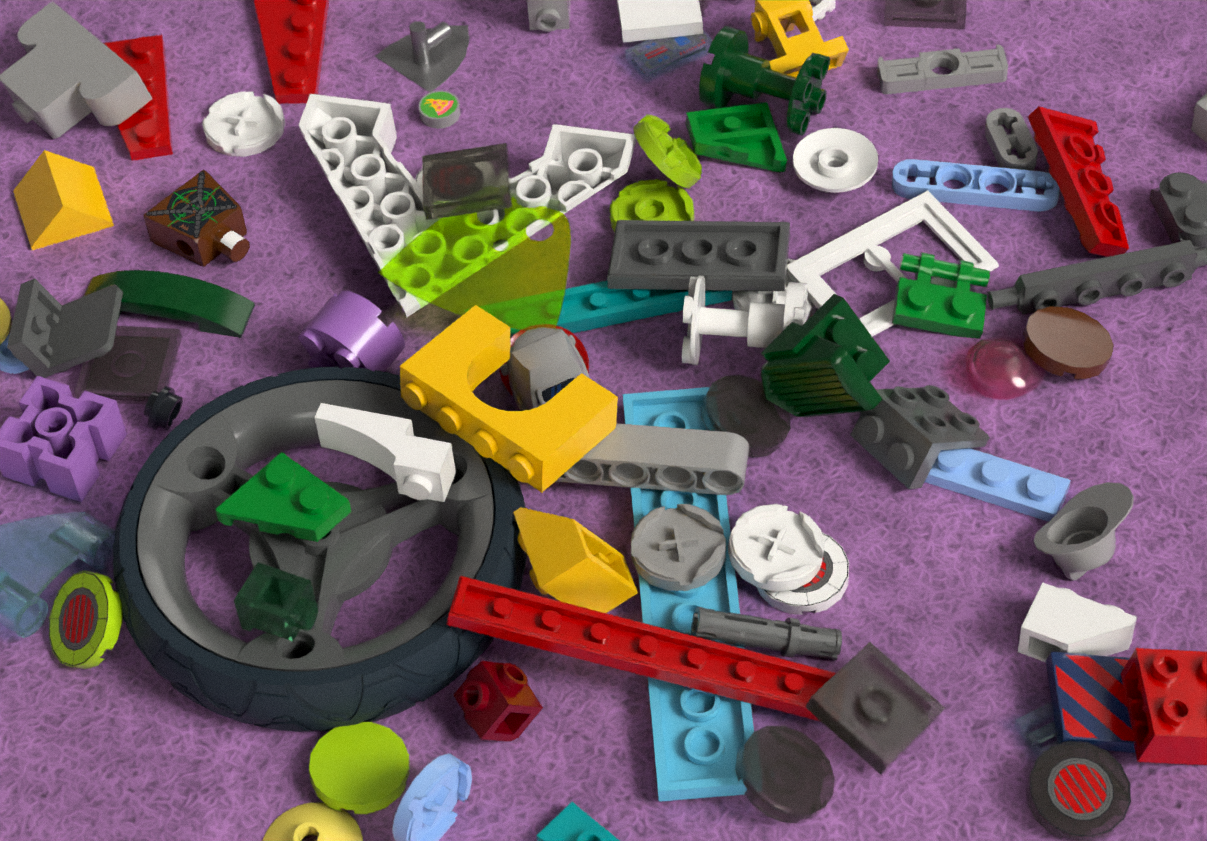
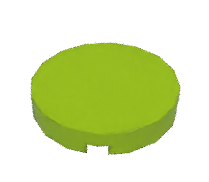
[610,179,694,232]
[309,722,410,814]

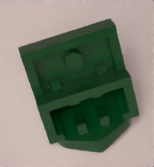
[760,294,890,418]

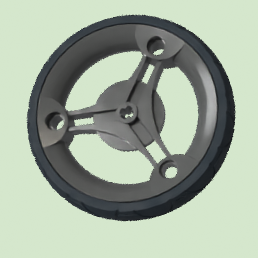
[113,367,527,732]

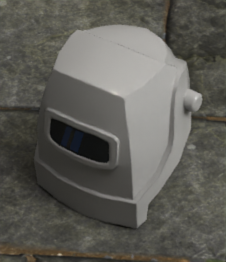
[500,327,590,411]

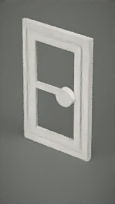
[786,191,999,337]

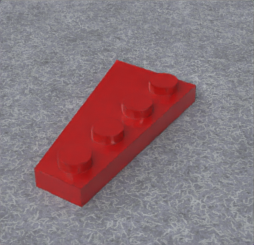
[254,0,329,104]
[103,35,173,161]
[1027,106,1129,257]

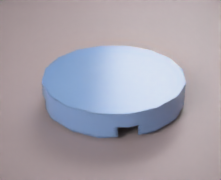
[392,753,472,841]

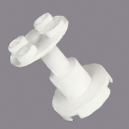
[682,275,808,365]

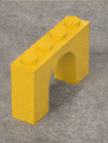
[400,305,618,493]

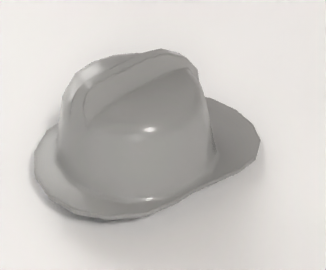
[1033,482,1134,581]

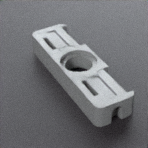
[877,45,1008,94]

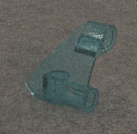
[0,512,115,638]

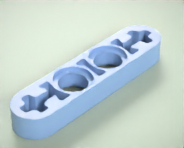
[892,159,1060,211]

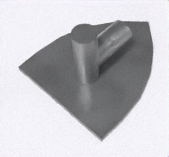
[375,21,469,93]

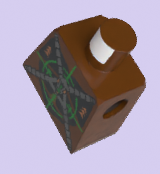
[143,170,250,267]

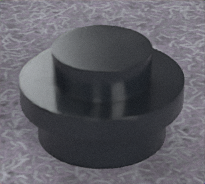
[144,386,183,430]

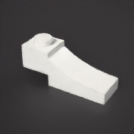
[315,403,456,502]

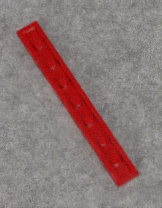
[446,576,846,725]

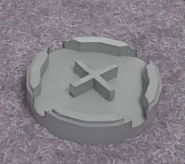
[631,504,726,591]

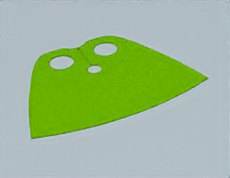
[378,190,571,331]

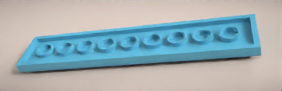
[623,387,760,802]

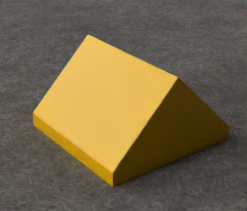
[13,150,114,250]

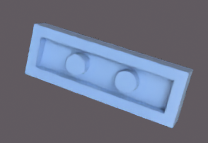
[925,448,1071,522]

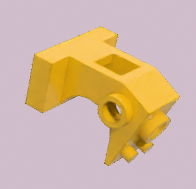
[751,0,849,77]

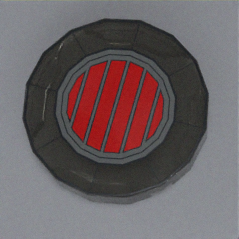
[1026,741,1131,841]

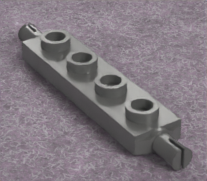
[987,240,1207,315]

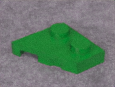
[685,102,787,173]
[215,452,352,542]

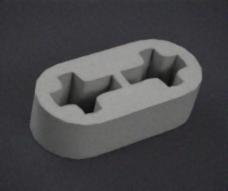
[985,108,1038,171]

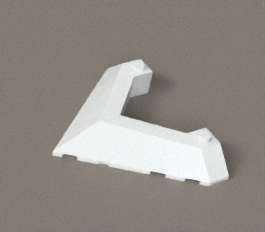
[299,94,636,318]

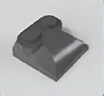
[1150,172,1207,249]

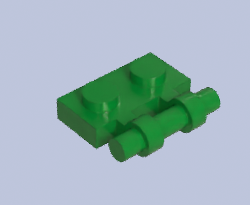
[892,252,990,339]

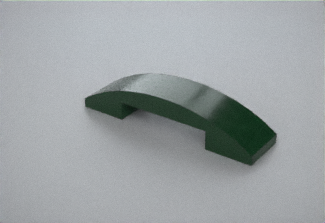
[83,270,255,338]

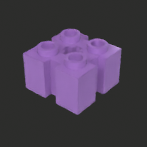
[0,376,127,502]

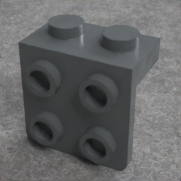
[7,278,123,378]
[850,385,990,489]

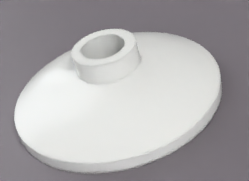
[793,128,878,193]

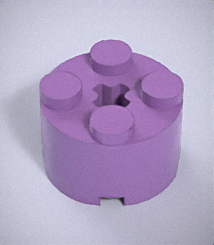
[298,290,405,372]

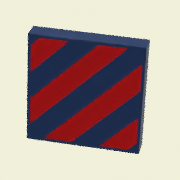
[1046,652,1136,753]

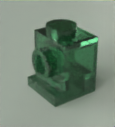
[234,562,319,641]

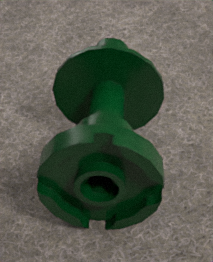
[699,26,830,136]

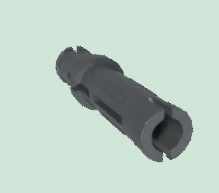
[691,607,842,661]

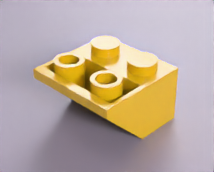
[513,507,638,613]

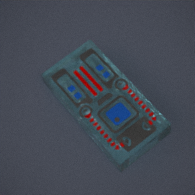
[625,30,713,83]

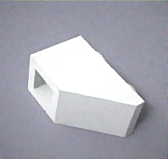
[1018,582,1137,662]

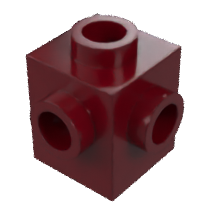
[453,661,543,742]

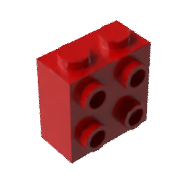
[1121,648,1207,765]

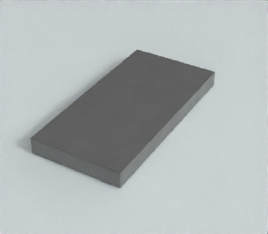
[607,220,790,291]

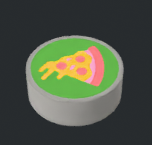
[418,90,461,129]

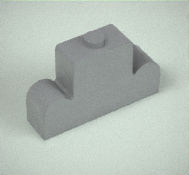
[0,1,153,139]

